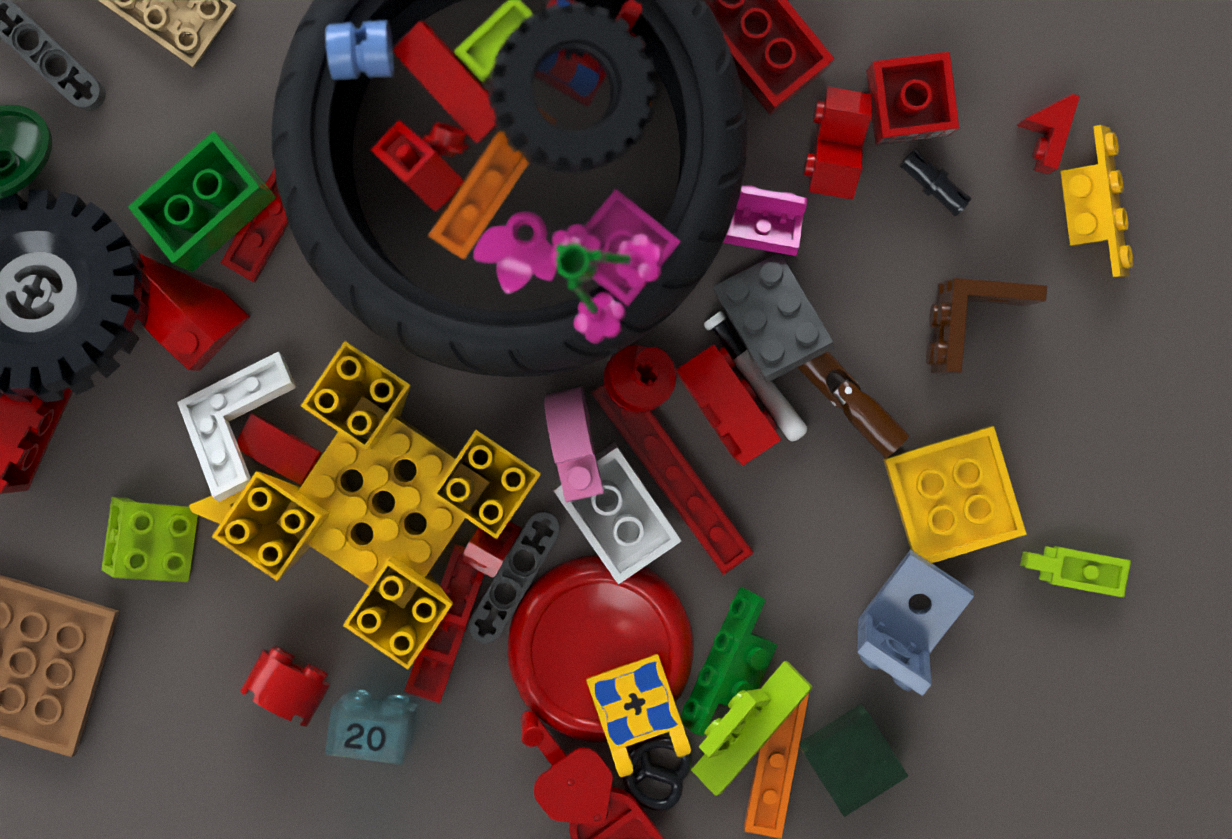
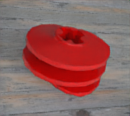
[603,345,676,413]

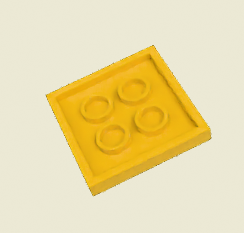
[883,426,1027,563]

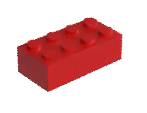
[703,0,835,116]

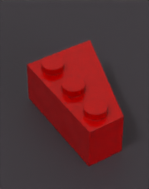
[675,344,781,466]

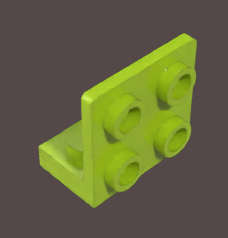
[101,496,198,582]

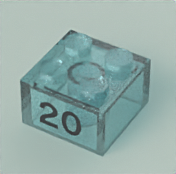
[325,690,418,765]

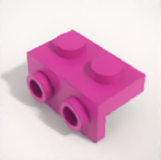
[723,185,807,256]

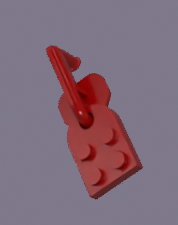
[520,711,665,839]

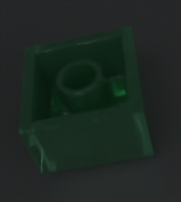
[799,704,909,817]

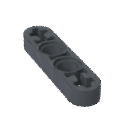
[0,0,106,111]
[469,511,560,643]

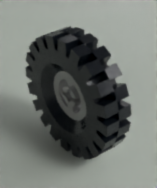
[0,189,150,403]

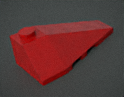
[139,253,251,371]

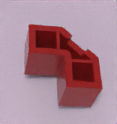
[803,86,872,200]

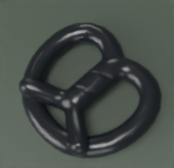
[623,736,692,811]

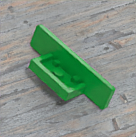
[680,587,778,737]

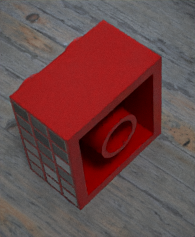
[866,52,959,145]

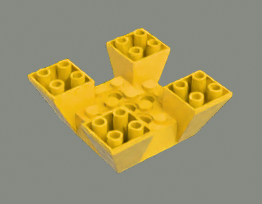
[212,341,541,669]

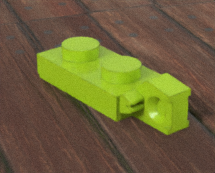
[1020,546,1131,598]

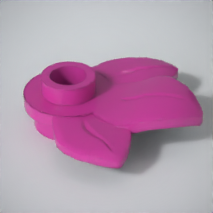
[474,212,557,294]

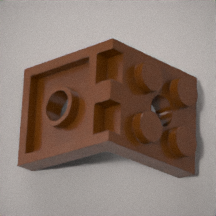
[926,278,1047,374]

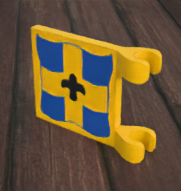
[586,654,691,777]

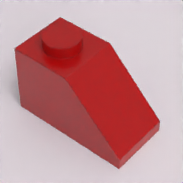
[371,120,465,212]

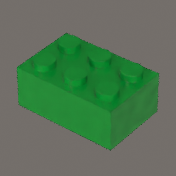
[128,130,277,272]

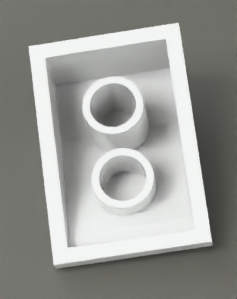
[553,442,682,584]

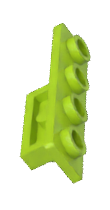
[691,661,813,796]

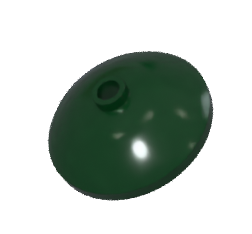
[0,105,52,199]

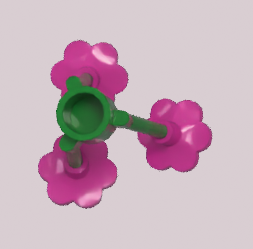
[549,224,663,343]

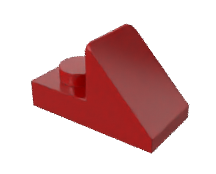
[1017,94,1080,175]
[462,521,522,577]

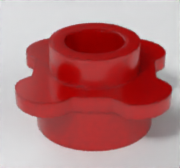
[423,123,469,157]

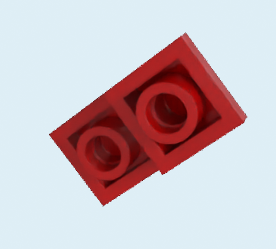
[236,413,322,485]

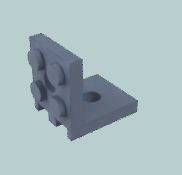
[857,549,974,696]

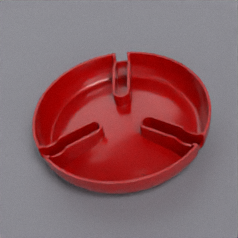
[507,555,694,742]

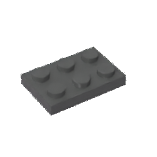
[713,253,834,383]

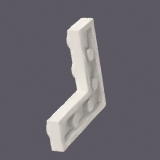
[177,351,297,502]

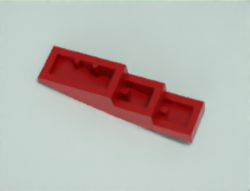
[404,544,485,705]

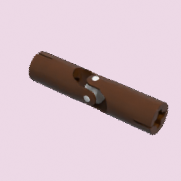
[797,352,909,458]

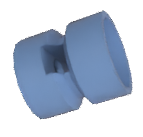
[326,20,394,80]

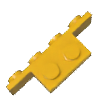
[1060,125,1133,277]

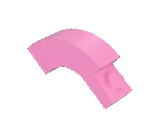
[544,386,605,502]

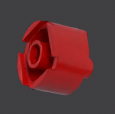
[240,645,330,727]

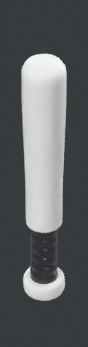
[704,311,807,441]

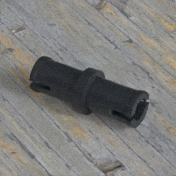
[899,148,972,216]

